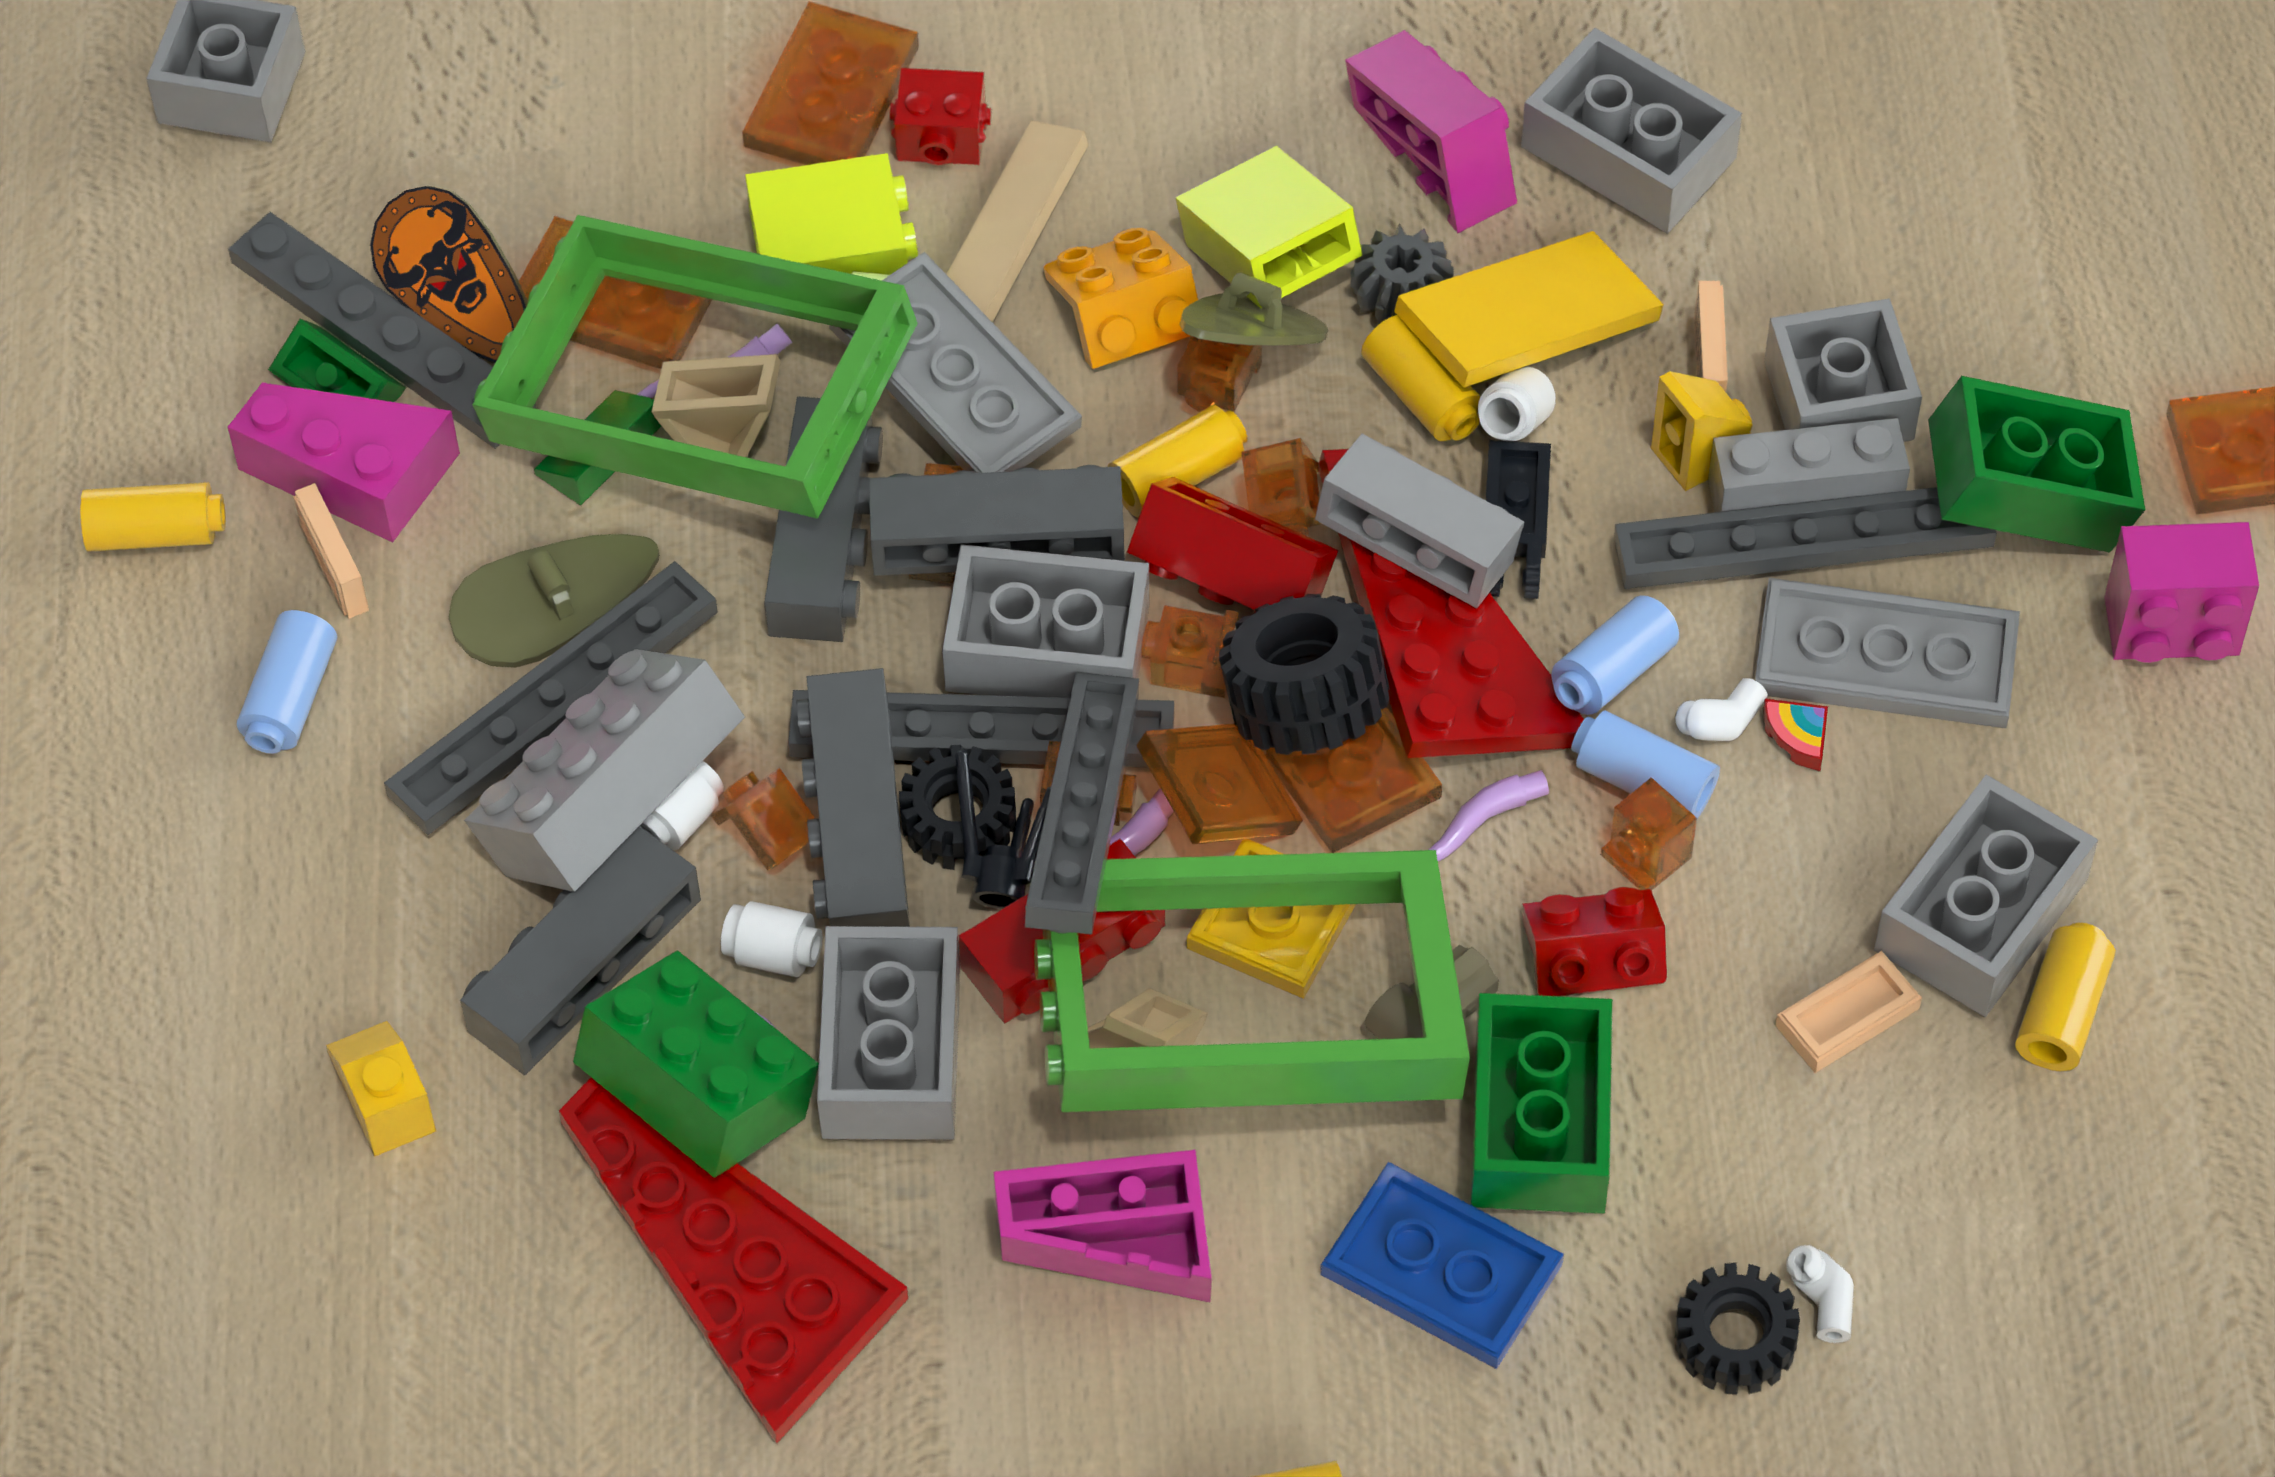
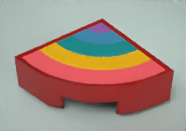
[1763,698,1828,771]

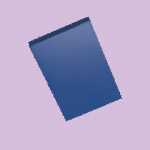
[1321,1162,1564,1369]

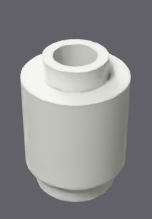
[1478,366,1556,442]
[640,761,724,850]
[721,901,822,977]

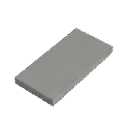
[829,252,1082,473]
[1755,578,2020,728]

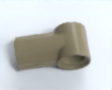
[1365,944,1499,1039]

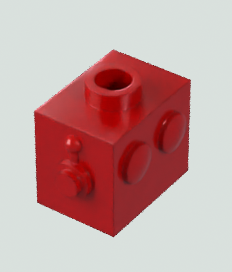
[890,68,992,165]

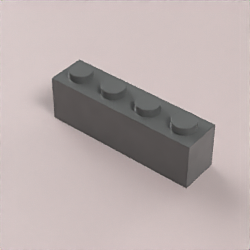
[764,396,883,642]
[869,465,1125,576]
[796,668,910,927]
[460,826,701,1076]

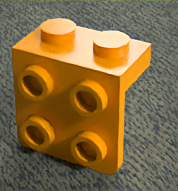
[1044,228,1198,369]

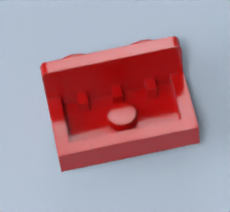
[1523,887,1667,996]

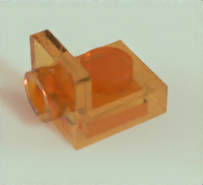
[711,768,816,871]

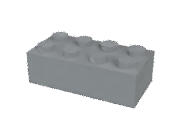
[464,649,745,892]

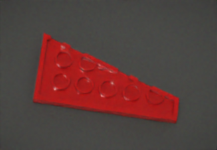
[1317,449,1584,758]
[559,1077,909,1444]

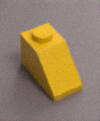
[1651,371,1752,491]
[326,1021,436,1157]

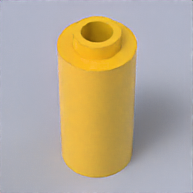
[1361,315,1481,441]
[1107,405,1248,517]
[80,482,226,551]
[2015,923,2116,1071]

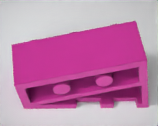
[1345,30,1517,233]
[228,382,460,543]
[993,1150,1212,1303]

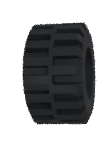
[1219,594,1390,755]

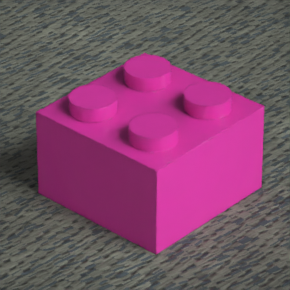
[2104,522,2259,663]

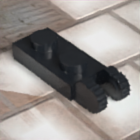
[1486,440,1551,599]

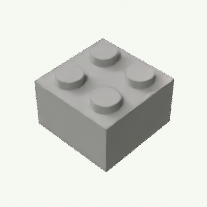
[146,0,306,142]
[1764,298,1922,442]

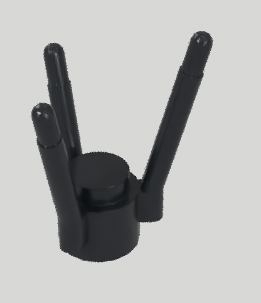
[955,749,1051,909]

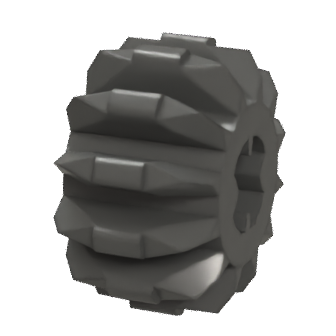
[1350,224,1454,324]

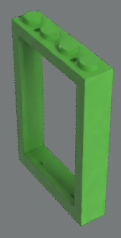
[472,215,918,519]
[1034,850,1470,1112]

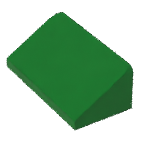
[268,319,406,402]
[534,390,661,506]

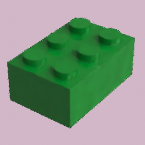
[1928,375,2145,553]
[573,950,819,1178]
[1471,993,1613,1214]

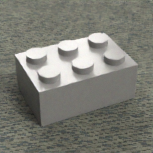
[1521,28,1742,234]
[942,545,1150,698]
[1874,775,2098,1017]
[817,926,960,1140]

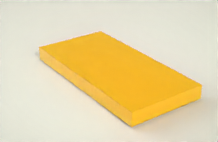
[1394,231,1664,388]

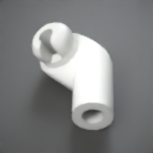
[1675,678,1768,741]
[1786,1245,1854,1343]

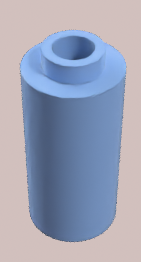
[1551,595,1679,715]
[236,610,337,754]
[1571,710,1720,824]

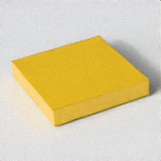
[1187,837,1356,999]

